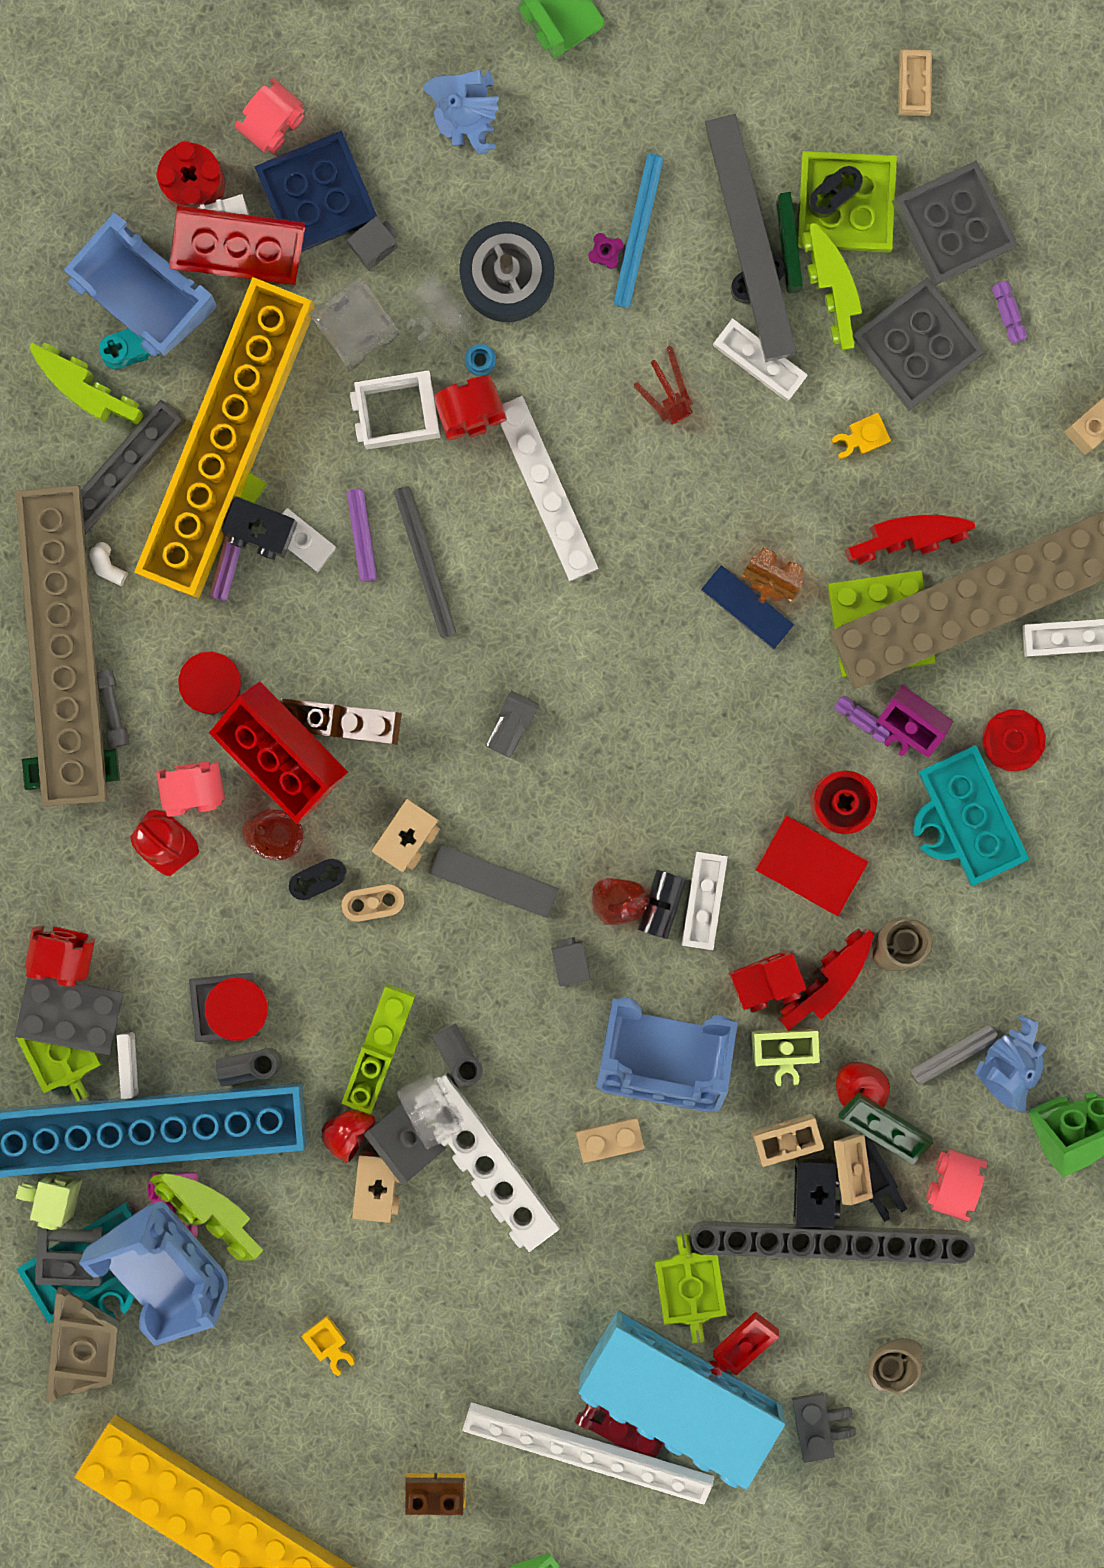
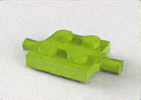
[16,1037,103,1102]
[654,1233,727,1343]

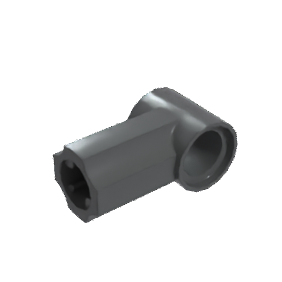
[486,690,540,758]
[431,1023,483,1088]
[216,1048,282,1087]

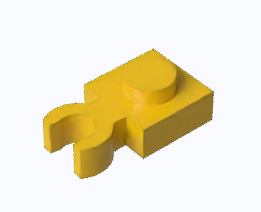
[831,413,891,459]
[301,1315,355,1376]

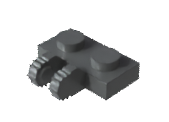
[792,1392,856,1463]

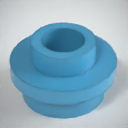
[465,344,496,376]

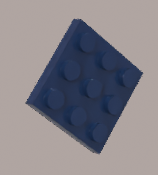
[254,130,377,252]

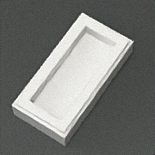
[117,1032,139,1099]

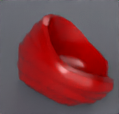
[835,1062,890,1107]
[321,1110,376,1163]

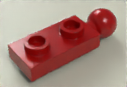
[709,1311,779,1376]

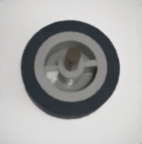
[459,221,555,322]

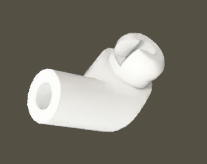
[89,542,128,586]

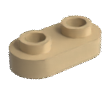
[341,884,405,922]

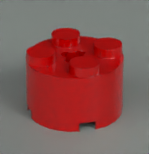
[156,141,225,209]
[434,376,507,441]
[810,770,878,834]
[24,926,95,987]

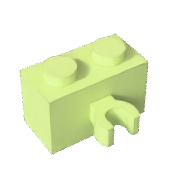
[751,1028,820,1086]
[16,1173,82,1230]

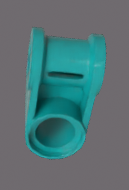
[99,328,160,370]

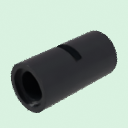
[638,870,687,939]

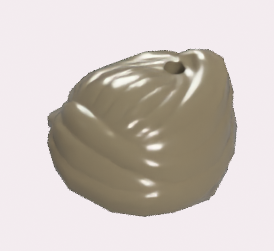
[873,917,933,971]
[866,1338,923,1394]

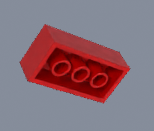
[209,681,349,824]

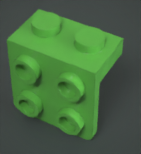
[518,0,604,59]

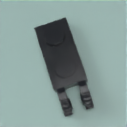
[858,1133,907,1222]

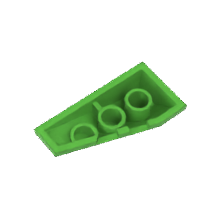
[1028,1092,1104,1178]

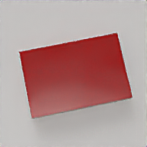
[755,815,869,917]

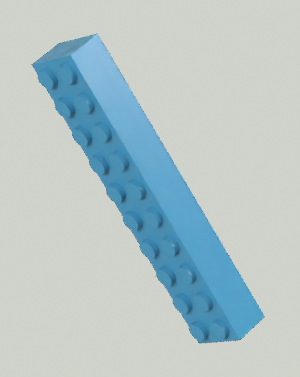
[0,1082,308,1177]

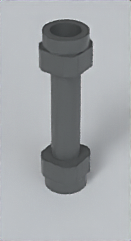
[97,670,130,748]

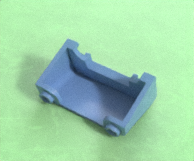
[64,212,217,357]
[596,997,738,1112]
[79,1201,228,1346]

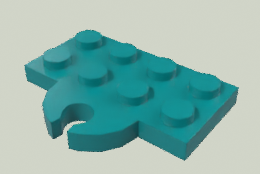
[912,745,1030,886]
[16,1201,135,1324]

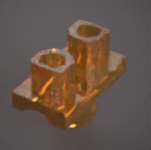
[742,548,804,603]

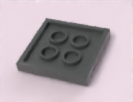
[892,161,1018,286]
[853,277,985,411]

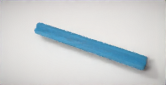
[614,154,663,308]

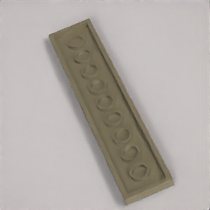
[15,485,108,807]
[829,511,1104,690]

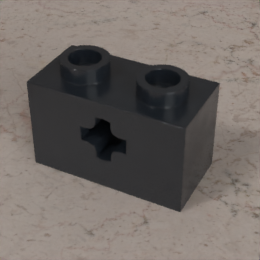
[221,496,297,560]
[793,1158,841,1228]

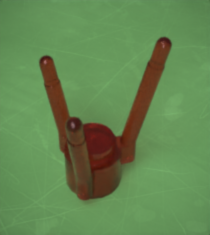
[634,346,693,425]

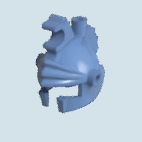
[423,70,499,154]
[975,1015,1046,1113]

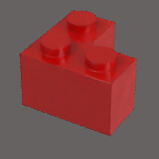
[728,950,806,1013]

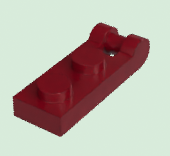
[575,1403,664,1458]

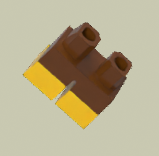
[405,1473,466,1515]

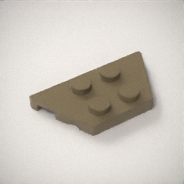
[46,1287,120,1402]

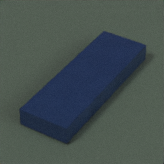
[701,565,794,650]

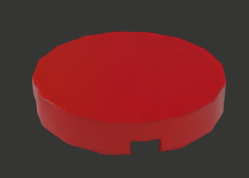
[178,651,242,714]
[982,709,1046,772]
[205,977,269,1041]

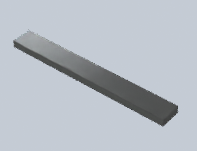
[705,114,797,362]

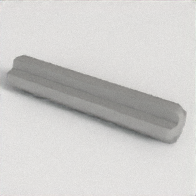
[911,1025,999,1084]

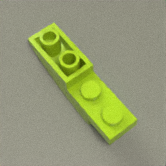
[802,223,862,350]
[29,342,144,425]
[341,983,416,1115]
[150,1173,263,1261]

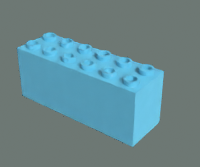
[578,1310,786,1490]

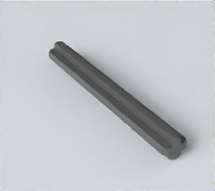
[394,486,456,638]

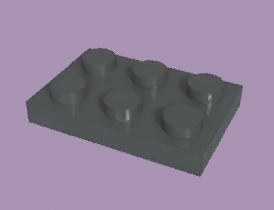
[15,977,124,1055]

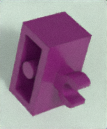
[877,685,954,758]

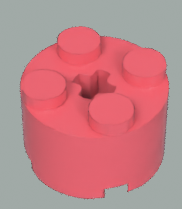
[234,78,305,155]
[156,761,225,816]
[926,1149,987,1222]

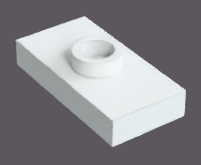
[282,508,337,572]

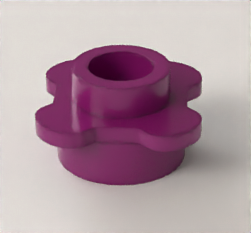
[588,233,624,269]

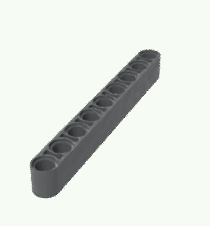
[690,1221,975,1264]

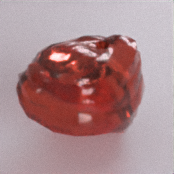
[242,809,304,861]
[591,878,649,925]

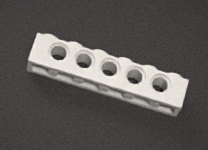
[414,1073,560,1252]

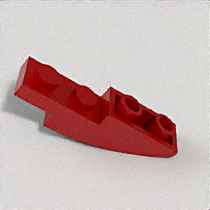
[845,515,976,565]
[778,928,874,1031]

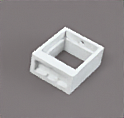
[350,370,441,450]

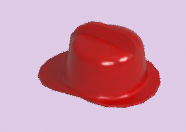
[130,810,199,876]

